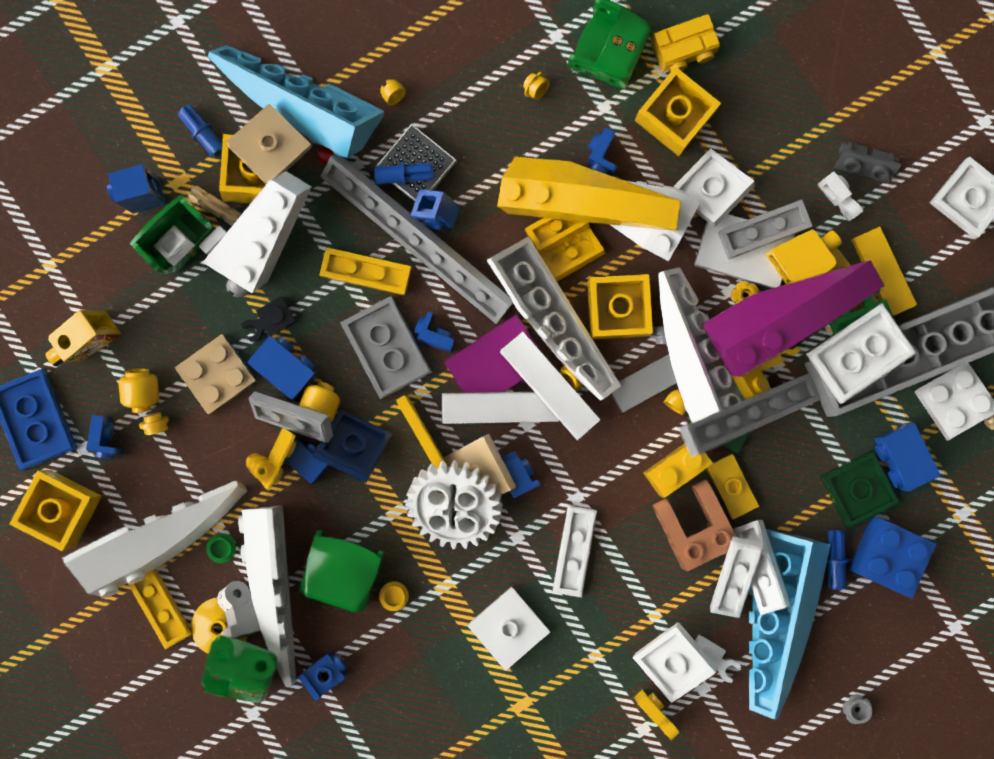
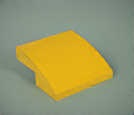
[525,218,605,282]

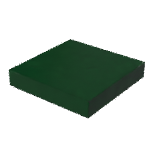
[820,451,900,529]

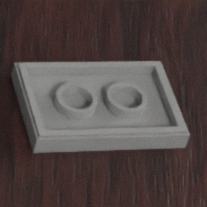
[340,296,432,400]

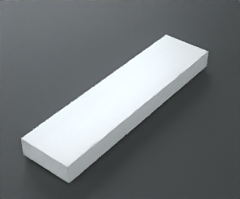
[500,332,600,440]
[442,392,559,424]

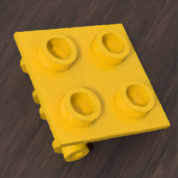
[246,428,296,491]

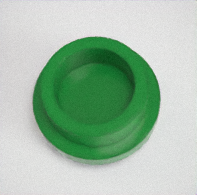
[206,533,236,563]

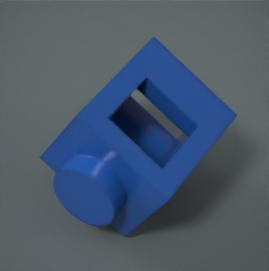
[410,189,460,230]
[285,439,330,484]
[502,450,540,498]
[298,650,348,701]

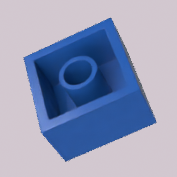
[847,517,936,599]

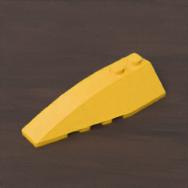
[497,157,682,231]

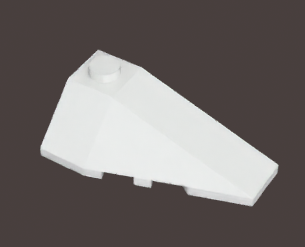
[609,177,700,261]

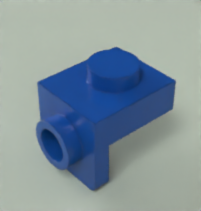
[587,127,617,176]

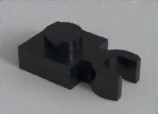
[241,296,297,342]

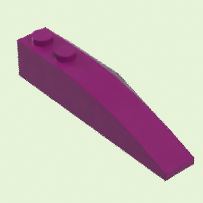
[702,260,885,377]

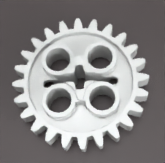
[405,460,503,549]

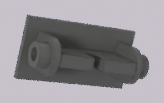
[834,141,901,183]

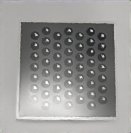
[377,124,456,202]

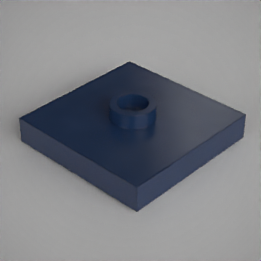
[314,409,393,483]

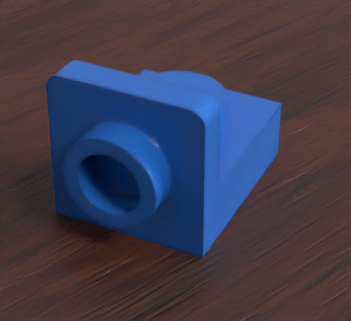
[415,311,455,353]
[86,415,124,459]

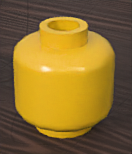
[118,368,159,413]
[298,382,340,423]

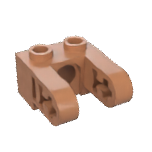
[652,479,736,572]

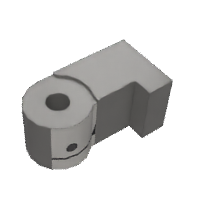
[217,581,261,640]

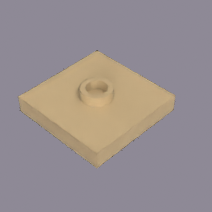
[226,104,311,185]
[444,434,516,495]

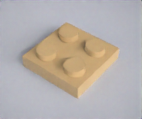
[175,334,258,415]

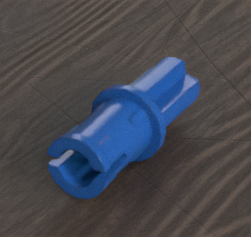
[178,104,223,159]
[375,162,434,185]
[827,530,849,590]

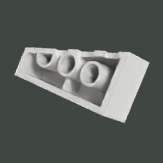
[203,171,311,293]

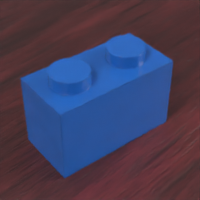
[107,164,167,214]
[247,336,319,401]
[874,422,941,491]

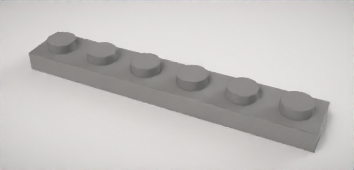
[679,373,821,457]

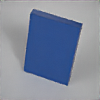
[0,368,77,471]

